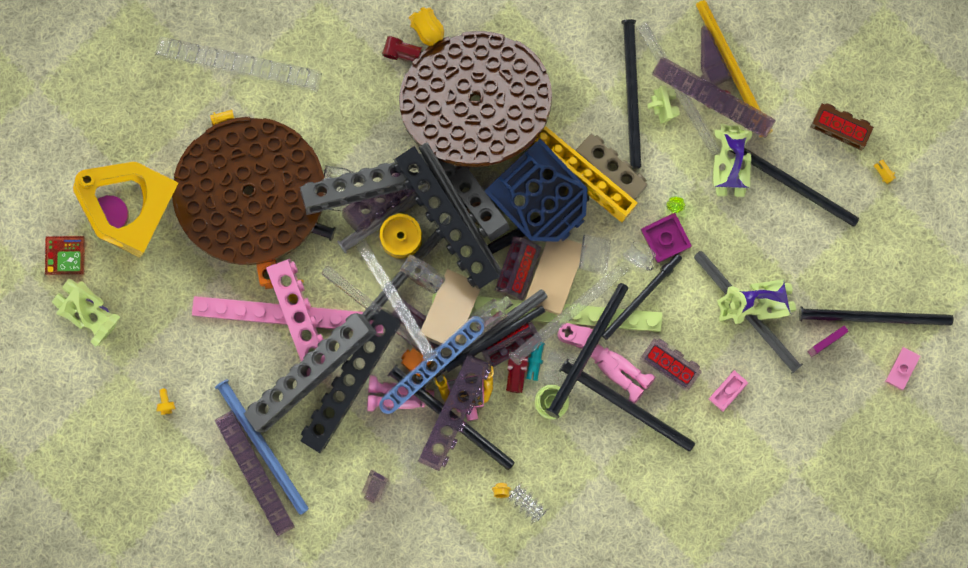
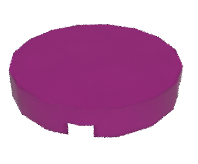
[97,195,129,228]

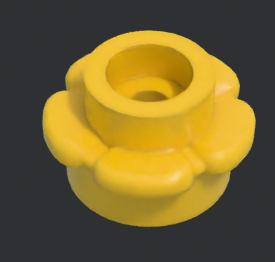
[492,483,511,498]

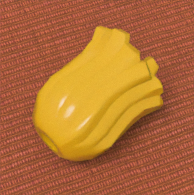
[409,7,445,46]

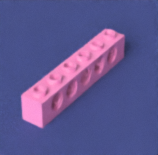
[266,259,325,376]

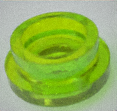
[666,196,686,213]

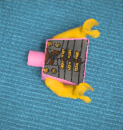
[434,366,494,421]

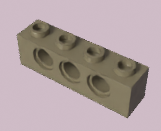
[576,133,647,200]

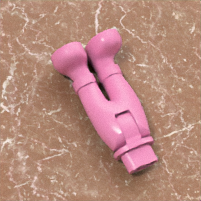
[591,344,656,404]
[367,375,434,412]

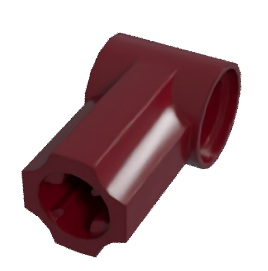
[382,36,422,62]
[506,354,528,393]

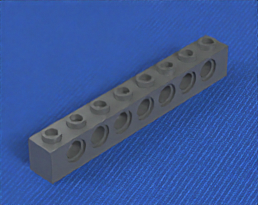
[300,153,455,215]
[244,313,377,433]

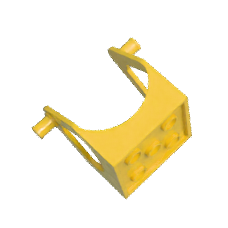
[73,161,178,258]

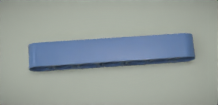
[379,316,485,414]

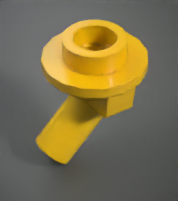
[156,388,176,415]

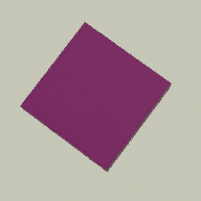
[641,213,692,264]
[807,325,849,358]

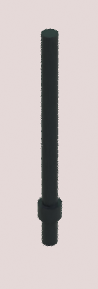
[602,254,682,340]
[444,305,546,373]

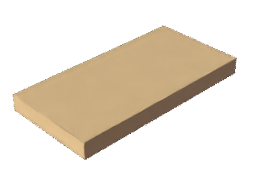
[525,239,586,316]
[419,269,480,350]

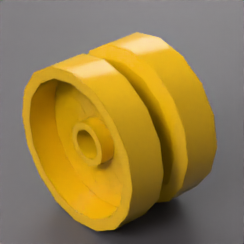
[379,214,422,259]

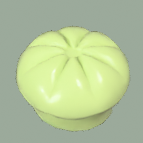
[535,385,569,419]

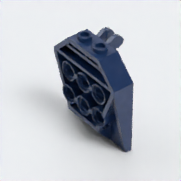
[484,139,587,242]

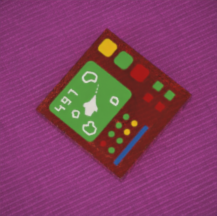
[45,236,85,275]

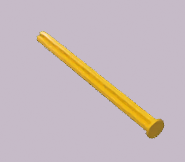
[696,0,773,138]

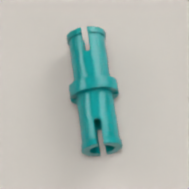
[526,341,545,381]

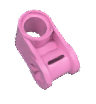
[557,323,593,348]

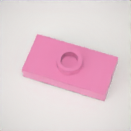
[885,347,920,390]
[708,370,748,412]

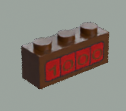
[810,103,874,151]

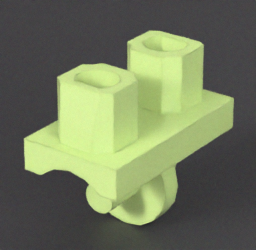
[647,85,680,124]

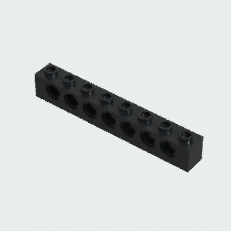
[393,146,499,289]
[300,308,403,453]

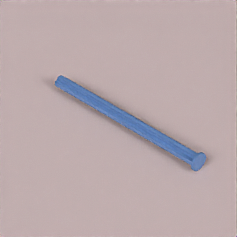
[215,379,309,515]

